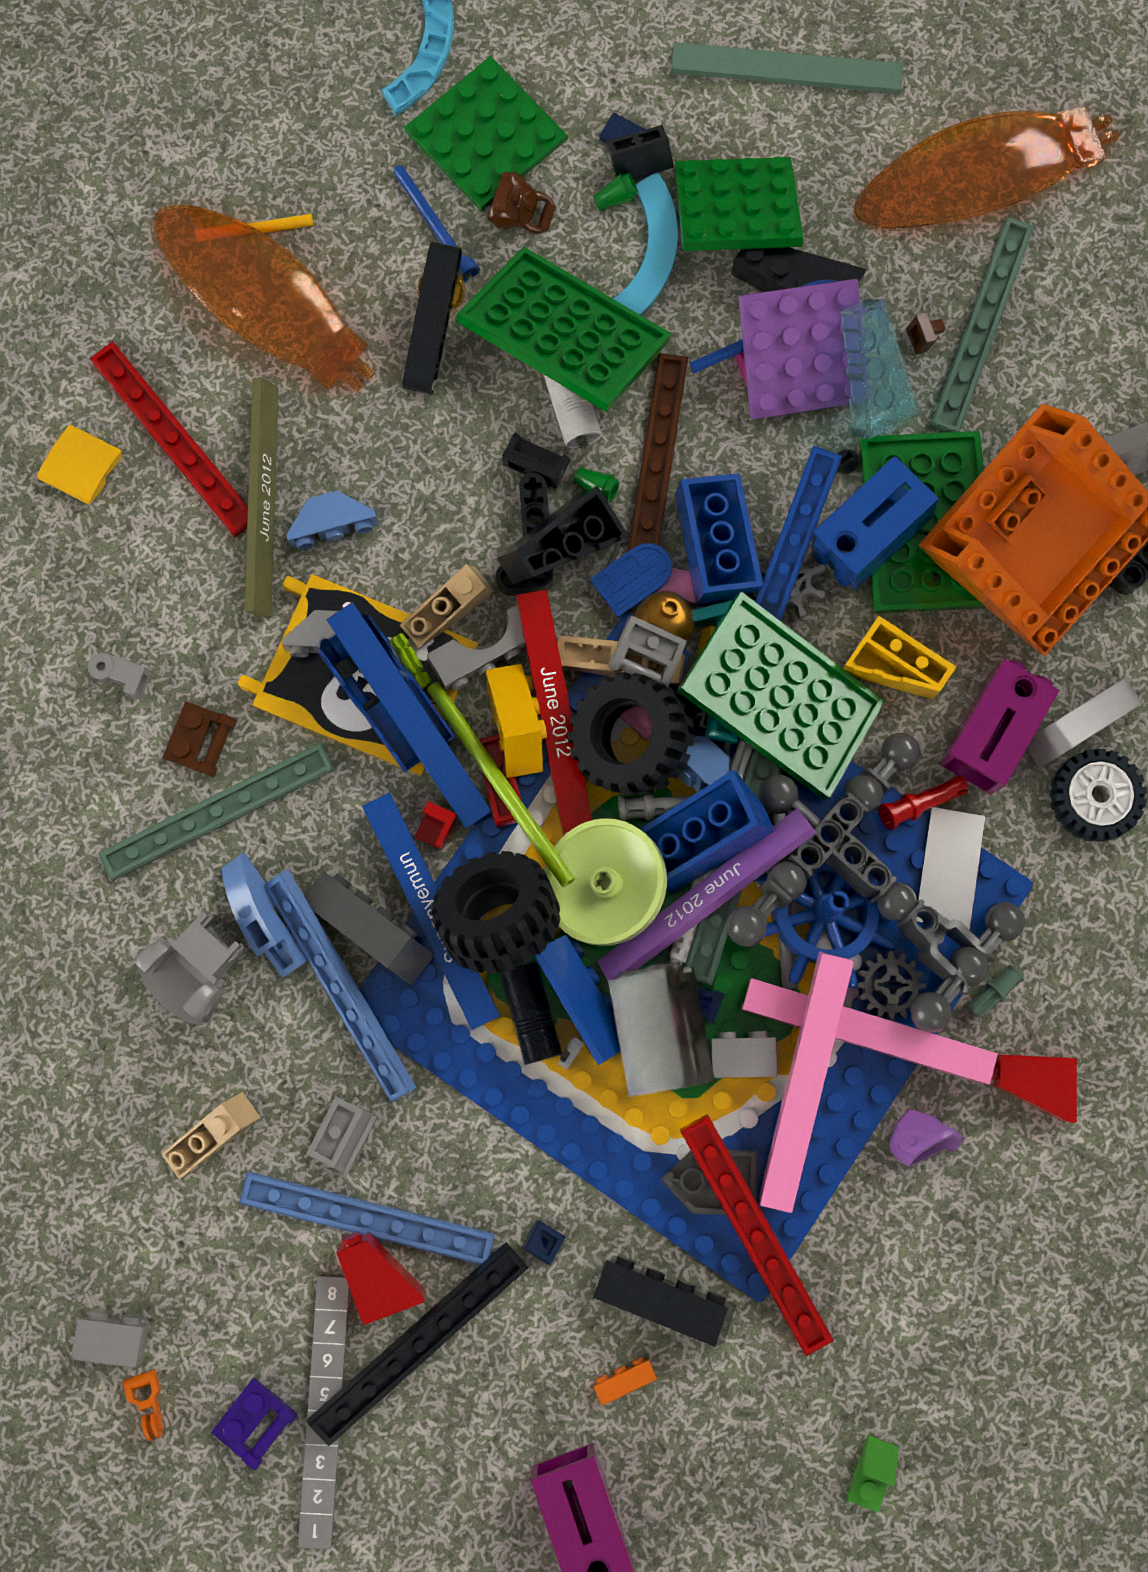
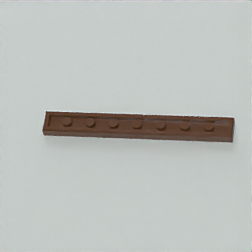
[628,353,688,551]

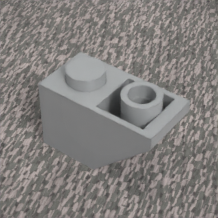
[282,610,344,657]

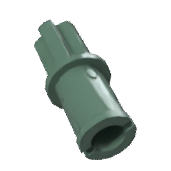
[967,965,1024,1018]

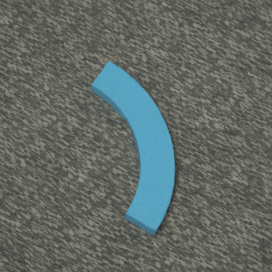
[381,0,454,116]
[613,172,678,316]

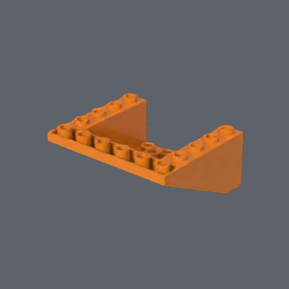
[919,403,1148,656]

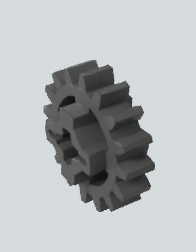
[856,951,926,1020]

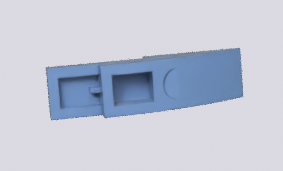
[221,852,308,978]

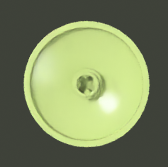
[544,819,667,946]

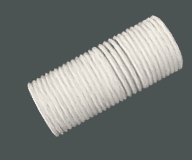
[543,374,602,448]

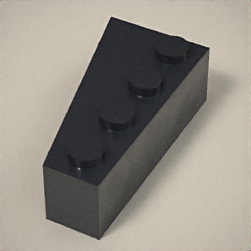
[731,247,867,292]
[497,486,629,584]
[593,1256,737,1347]

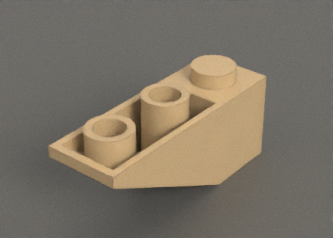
[400,564,495,648]
[162,1092,261,1180]

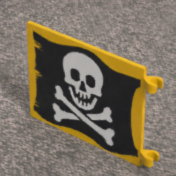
[238,574,479,776]

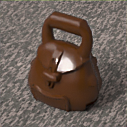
[487,171,556,234]

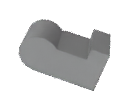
[87,653,152,700]

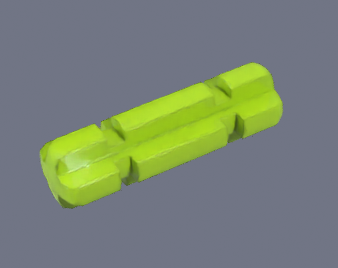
[390,633,432,690]

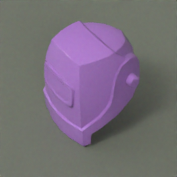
[889,1109,964,1167]

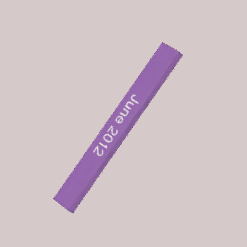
[597,808,817,987]

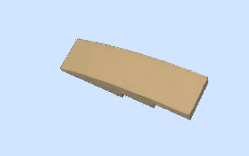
[558,635,685,686]

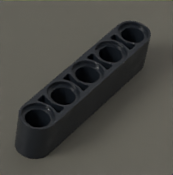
[402,241,462,395]

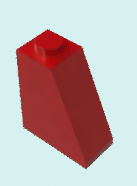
[991,1054,1077,1123]
[336,1232,425,1326]

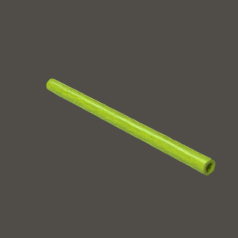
[427,682,575,888]

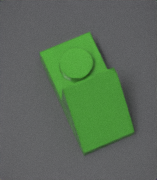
[846,1435,899,1513]

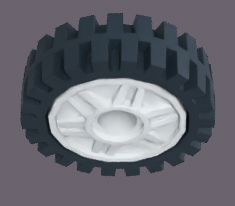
[1049,749,1147,842]

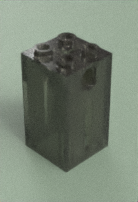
[608,962,715,1097]

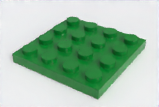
[404,56,568,212]
[675,156,803,251]

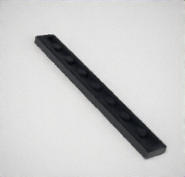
[307,1242,528,1446]

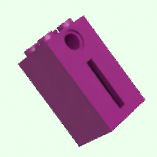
[938,659,1060,795]
[530,1443,635,1572]

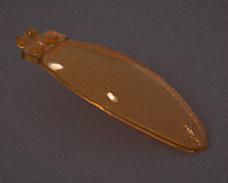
[854,106,1119,229]
[153,204,374,392]

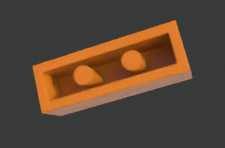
[593,1356,657,1406]

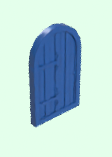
[590,543,672,618]

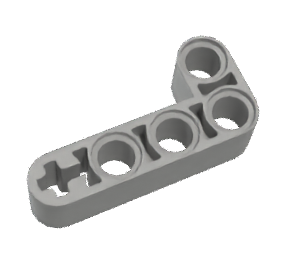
[1026,678,1142,769]

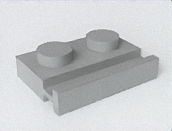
[306,1096,378,1175]

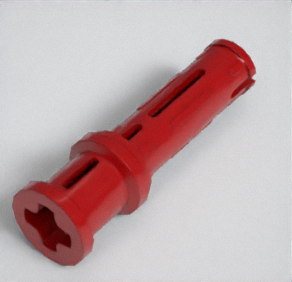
[878,775,969,830]

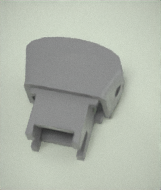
[134,911,248,1025]

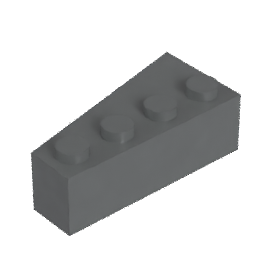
[304,871,435,986]

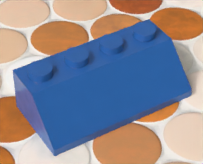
[674,473,763,606]
[640,770,775,893]
[534,935,633,1065]

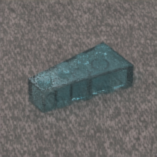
[841,299,920,439]

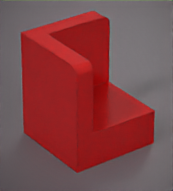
[415,801,458,851]

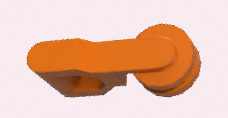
[123,1369,164,1442]

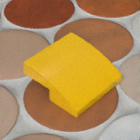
[37,424,122,505]

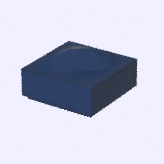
[521,1220,566,1265]

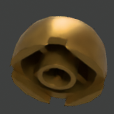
[634,591,694,643]

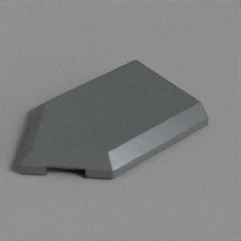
[661,1149,758,1215]

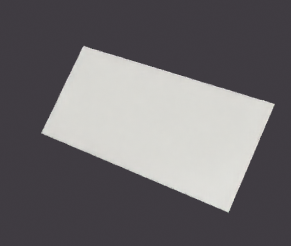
[916,807,985,930]

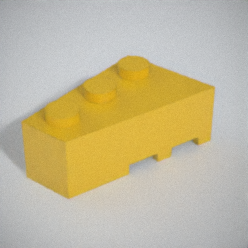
[843,616,956,699]

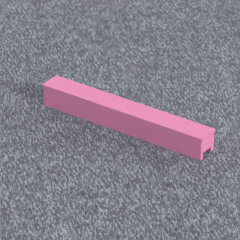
[759,951,854,1213]
[741,978,998,1085]

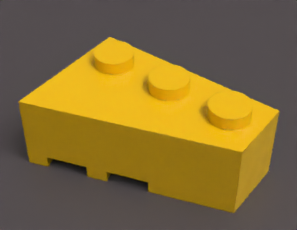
[485,664,547,778]

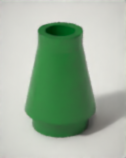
[593,173,639,211]
[573,467,620,503]

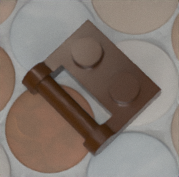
[162,701,237,777]

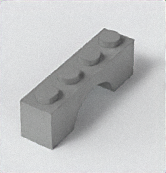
[427,605,526,691]

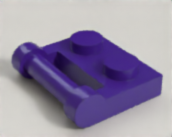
[211,1378,298,1470]

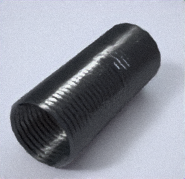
[499,962,563,1065]

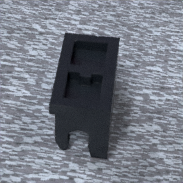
[606,125,674,180]
[502,433,571,489]

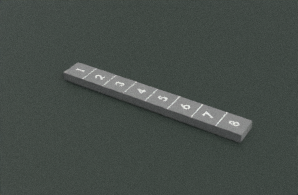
[298,1275,350,1549]

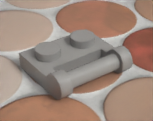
[608,615,687,687]

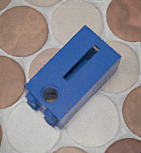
[812,456,939,591]

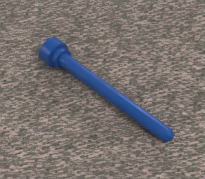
[394,165,480,283]

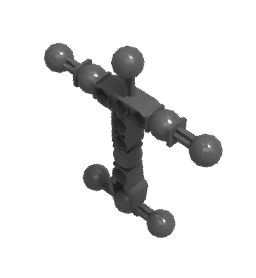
[727,733,1025,1033]

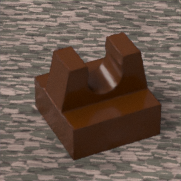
[906,313,946,355]

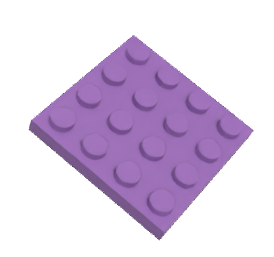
[738,279,867,419]

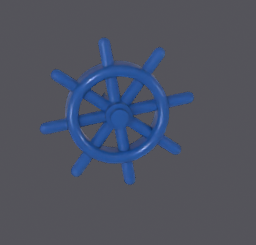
[754,853,898,989]

